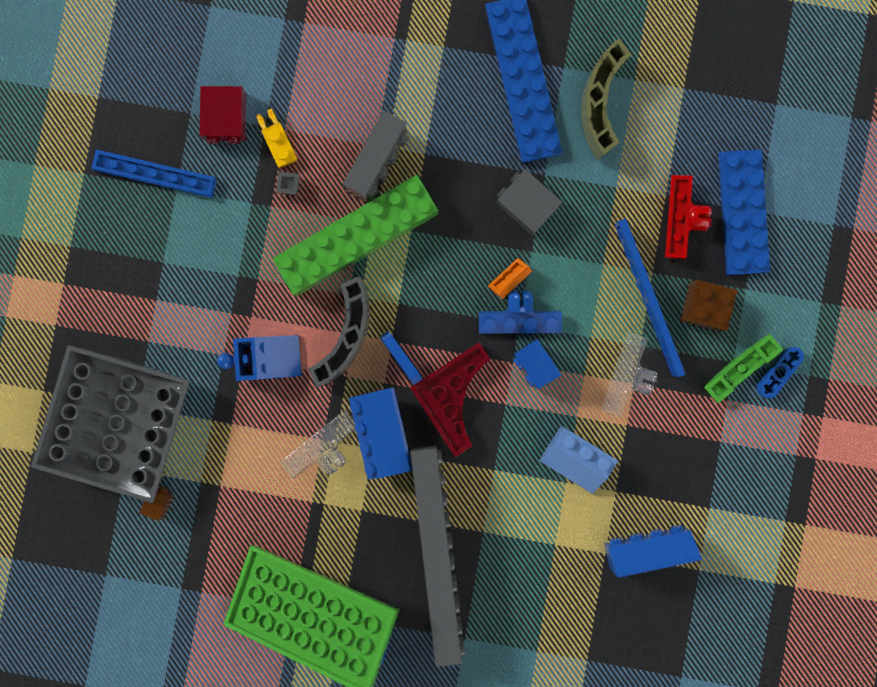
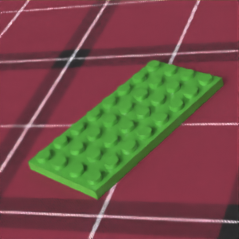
[223,545,399,687]

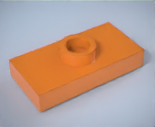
[488,258,532,299]

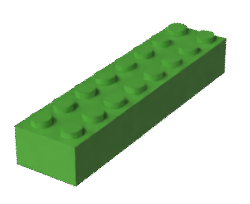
[272,175,438,296]

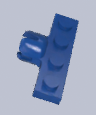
[479,290,562,333]

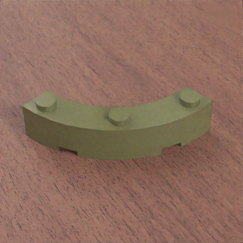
[581,39,631,160]

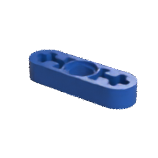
[380,331,422,385]
[756,347,804,398]

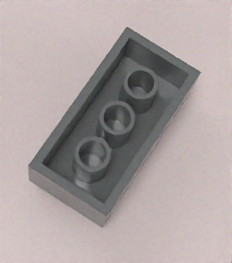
[343,110,409,203]

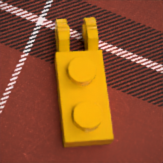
[256,108,298,169]

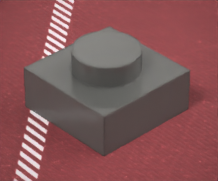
[276,172,300,196]

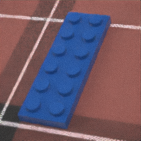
[718,149,770,275]

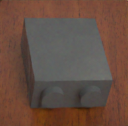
[496,169,562,236]

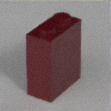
[199,86,246,144]

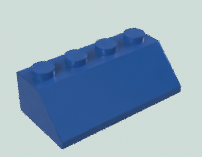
[349,387,413,479]
[604,525,702,577]

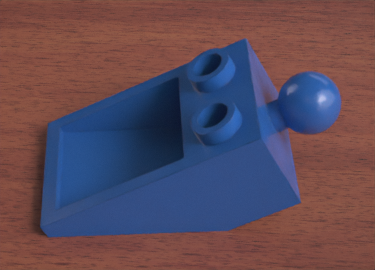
[217,335,302,381]

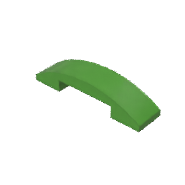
[704,334,783,403]

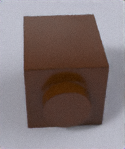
[139,486,174,521]

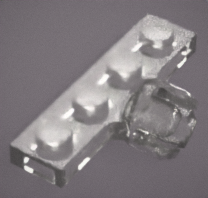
[601,332,657,417]
[280,410,355,478]

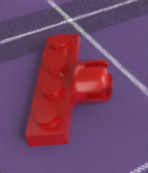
[665,175,712,259]

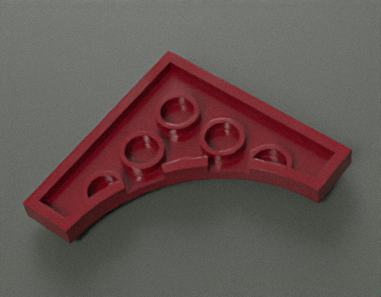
[410,342,491,457]

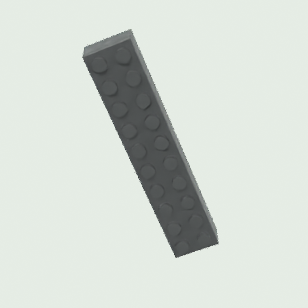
[411,445,465,667]

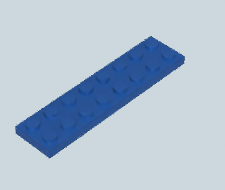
[485,0,562,164]

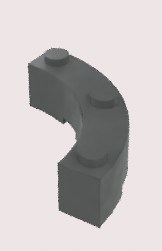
[308,276,370,388]

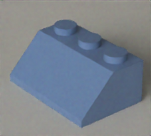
[539,426,618,494]

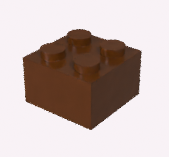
[680,280,737,331]

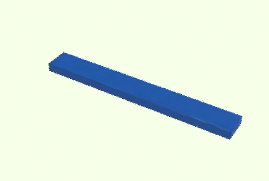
[615,218,685,377]

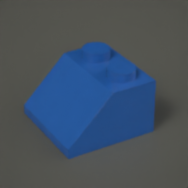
[513,340,562,389]

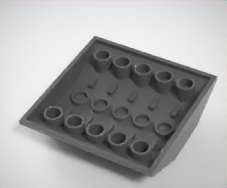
[31,345,190,503]

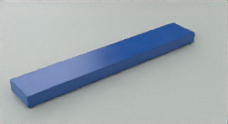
[91,149,217,198]

